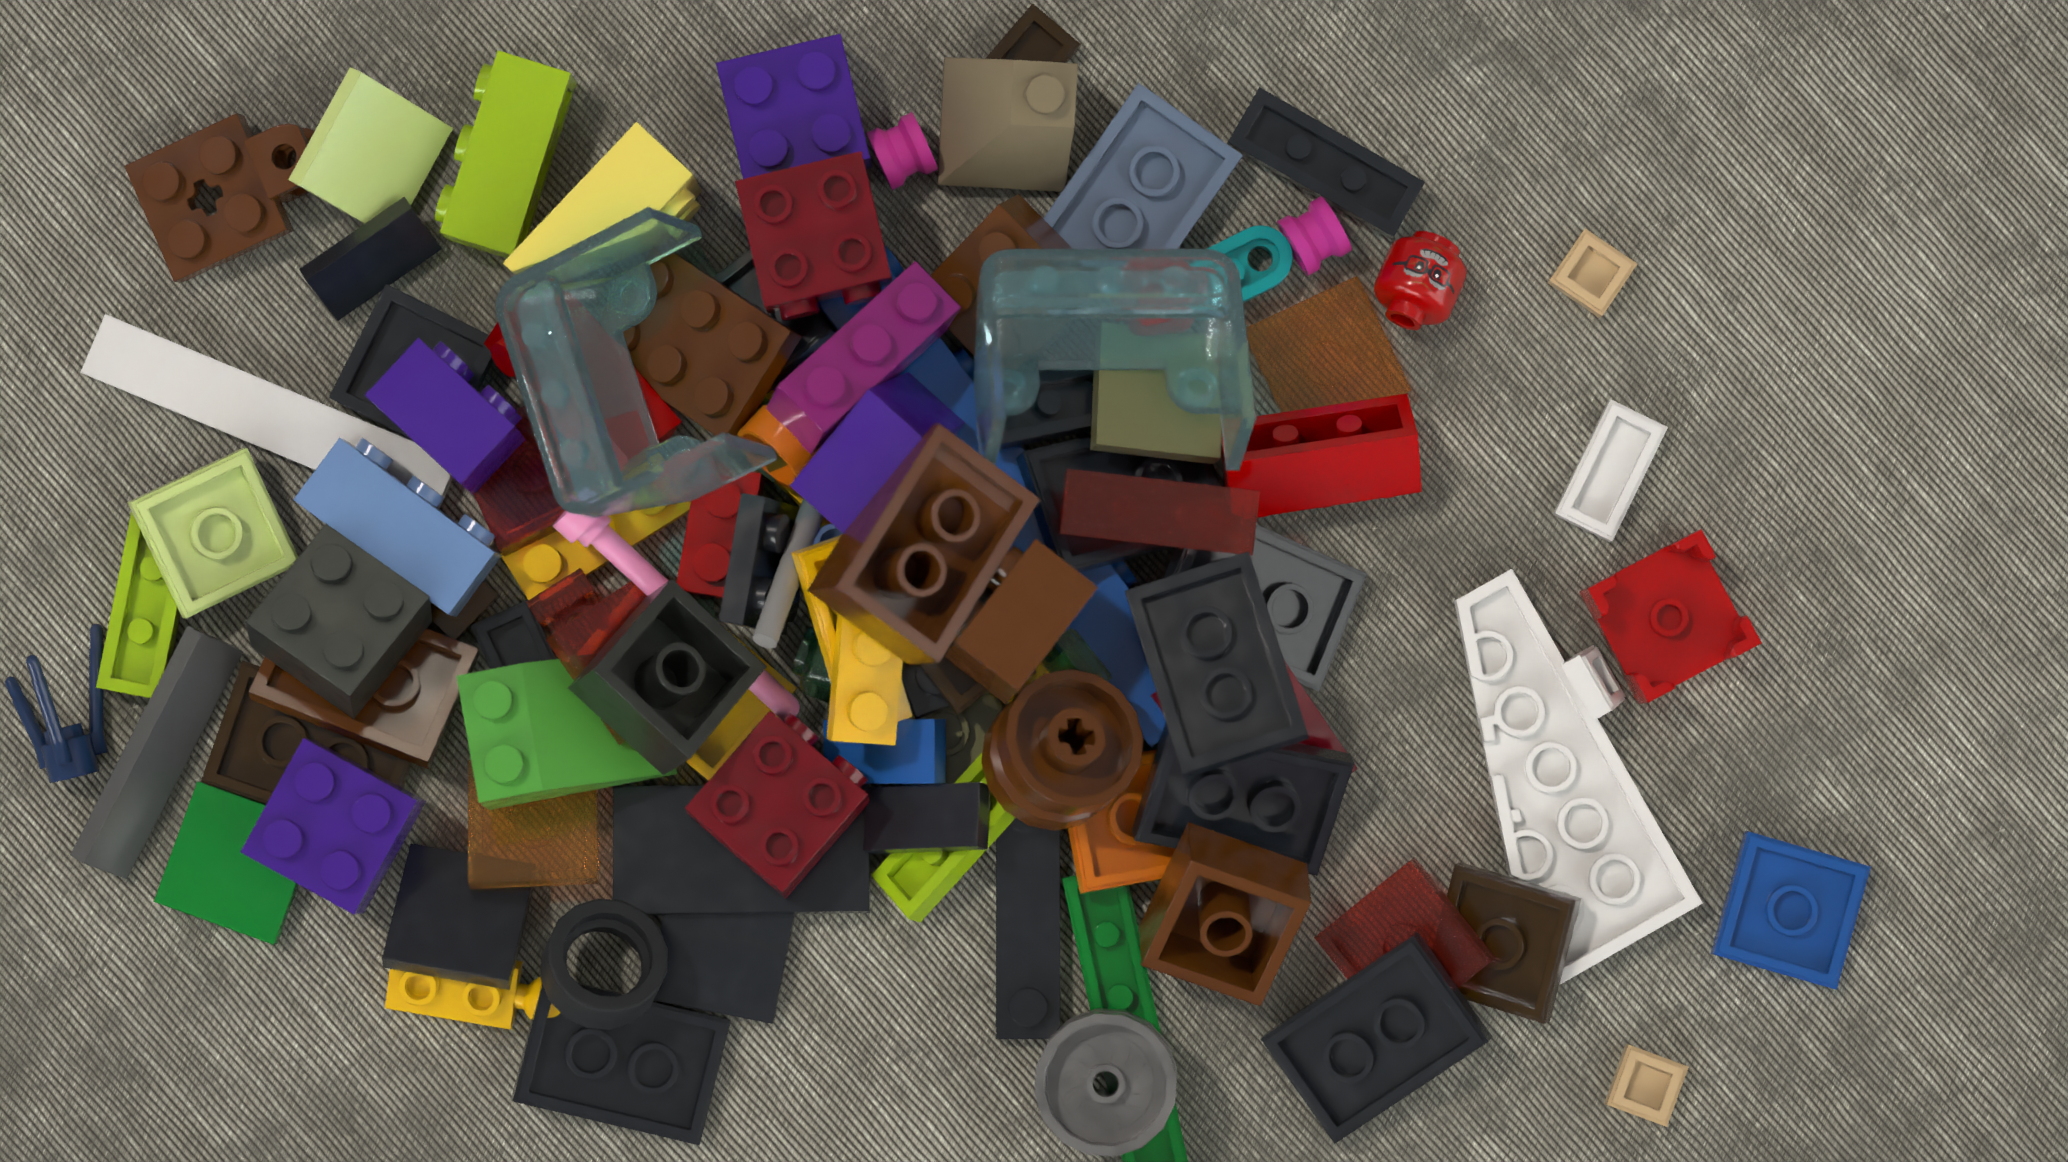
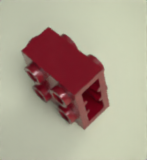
[735,151,893,321]
[685,711,870,899]

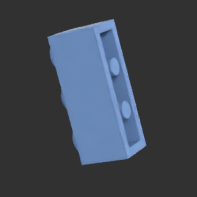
[293,437,502,617]

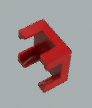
[1579,529,1762,704]

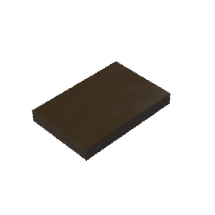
[201,661,412,804]

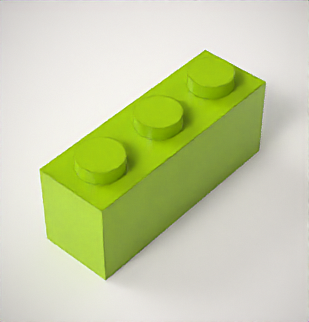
[435,50,577,258]

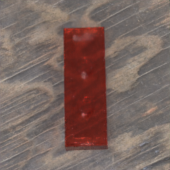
[1058,469,1260,556]

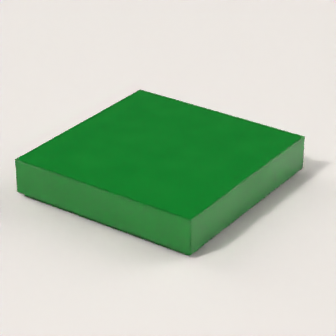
[154,781,299,945]

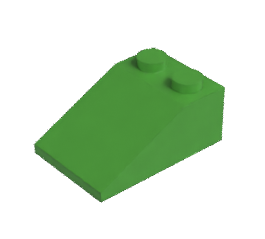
[456,654,678,810]

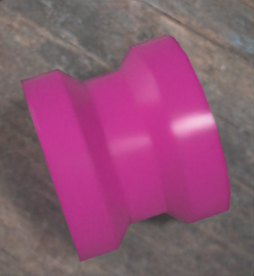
[866,112,938,191]
[1276,196,1352,277]

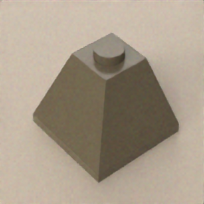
[937,57,1078,192]

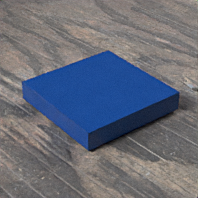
[1710,831,1871,990]

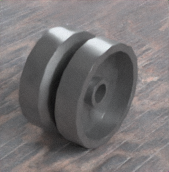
[1034,1008,1177,1157]

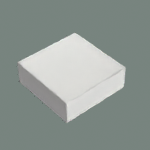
[1561,645,1625,721]

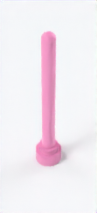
[553,488,800,720]

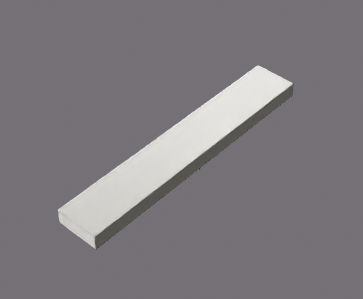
[80,314,453,509]

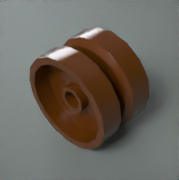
[981,669,1143,831]

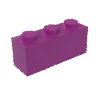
[766,261,961,455]

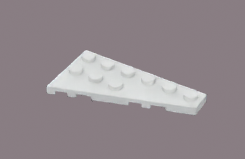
[1454,569,1703,985]

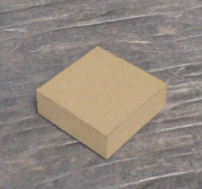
[1547,228,1637,318]
[1604,1044,1689,1127]

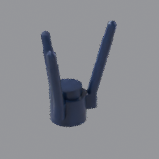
[5,623,109,783]

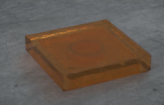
[1241,276,1411,412]
[468,760,599,889]

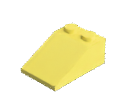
[503,122,702,286]

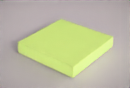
[288,67,453,224]
[127,448,298,618]

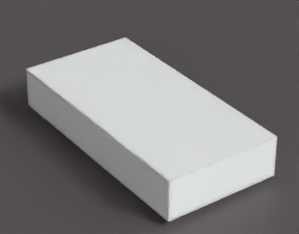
[1553,399,1668,542]

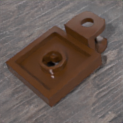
[124,113,315,283]

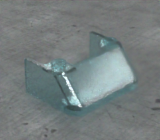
[496,207,777,518]
[974,249,1256,470]

